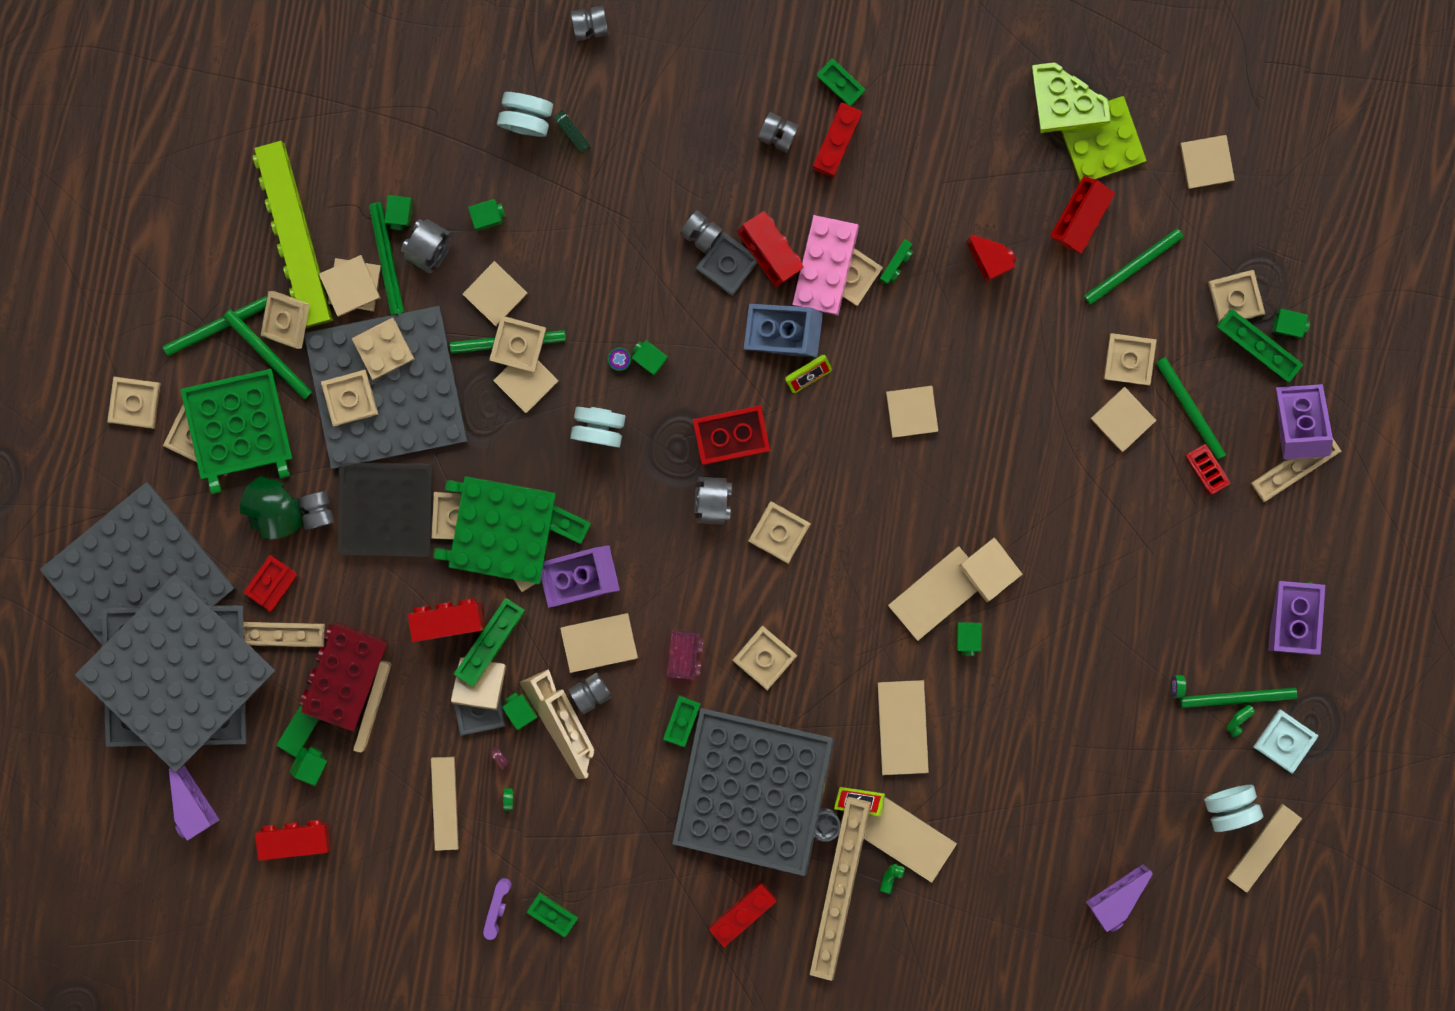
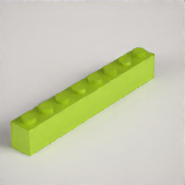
[253,141,333,328]

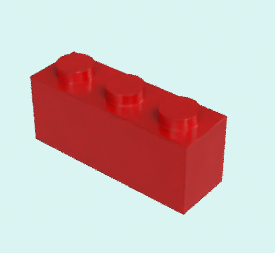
[812,102,862,178]
[1050,176,1115,254]
[736,211,804,288]
[255,819,331,861]
[709,881,777,947]

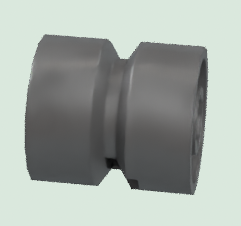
[571,5,608,41]
[757,112,799,153]
[679,210,723,253]
[297,491,334,530]
[569,672,612,714]
[815,808,841,841]

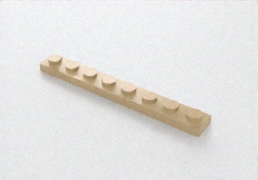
[810,797,871,981]

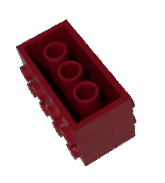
[299,621,388,732]

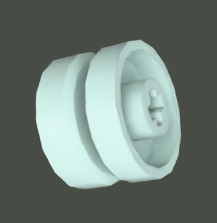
[497,92,553,137]
[570,407,626,448]
[1204,785,1263,832]

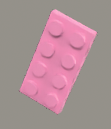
[792,215,859,315]

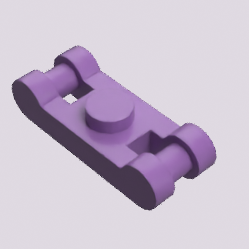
[483,878,511,940]

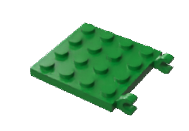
[180,369,293,494]
[433,476,556,584]

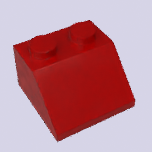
[966,235,1016,283]

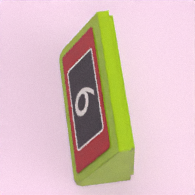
[785,355,832,393]
[834,787,885,817]

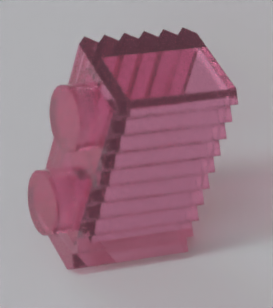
[667,630,704,680]

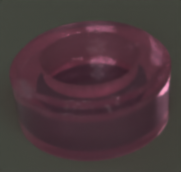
[489,747,509,770]

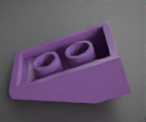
[1276,384,1333,459]
[541,546,620,608]
[1268,581,1325,655]
[169,765,220,841]
[1086,864,1152,932]

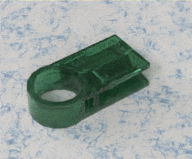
[553,110,591,154]

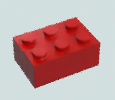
[693,405,770,465]
[408,598,485,642]

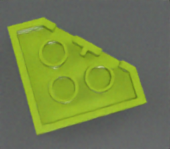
[1032,62,1111,133]

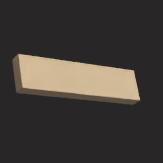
[1250,439,1341,502]
[244,622,326,647]
[354,660,392,753]
[431,757,459,850]
[1227,804,1302,892]

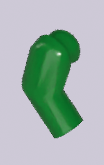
[1227,705,1255,737]
[880,864,905,894]

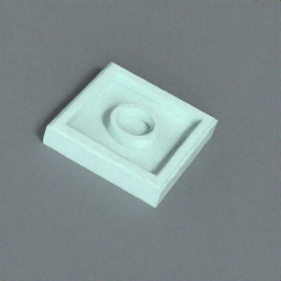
[1253,709,1318,774]

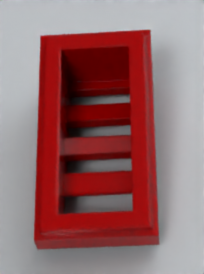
[1185,444,1231,495]

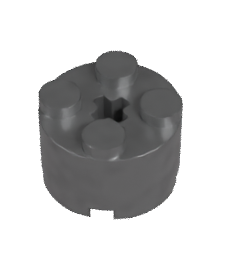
[401,219,453,273]
[694,477,732,525]

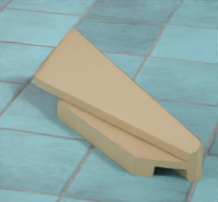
[520,670,594,779]

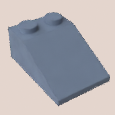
[744,304,823,358]

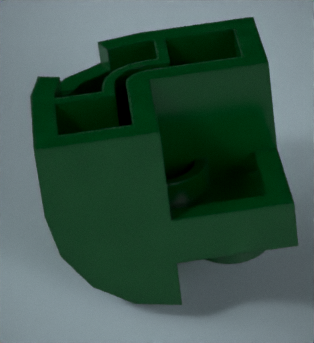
[239,476,304,539]

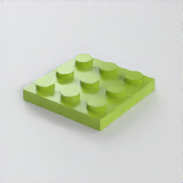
[1061,96,1147,183]

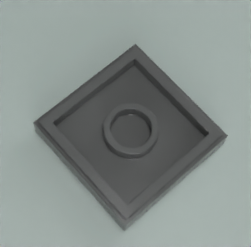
[696,232,758,296]
[451,690,506,736]

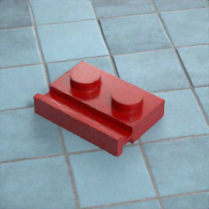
[243,555,299,612]

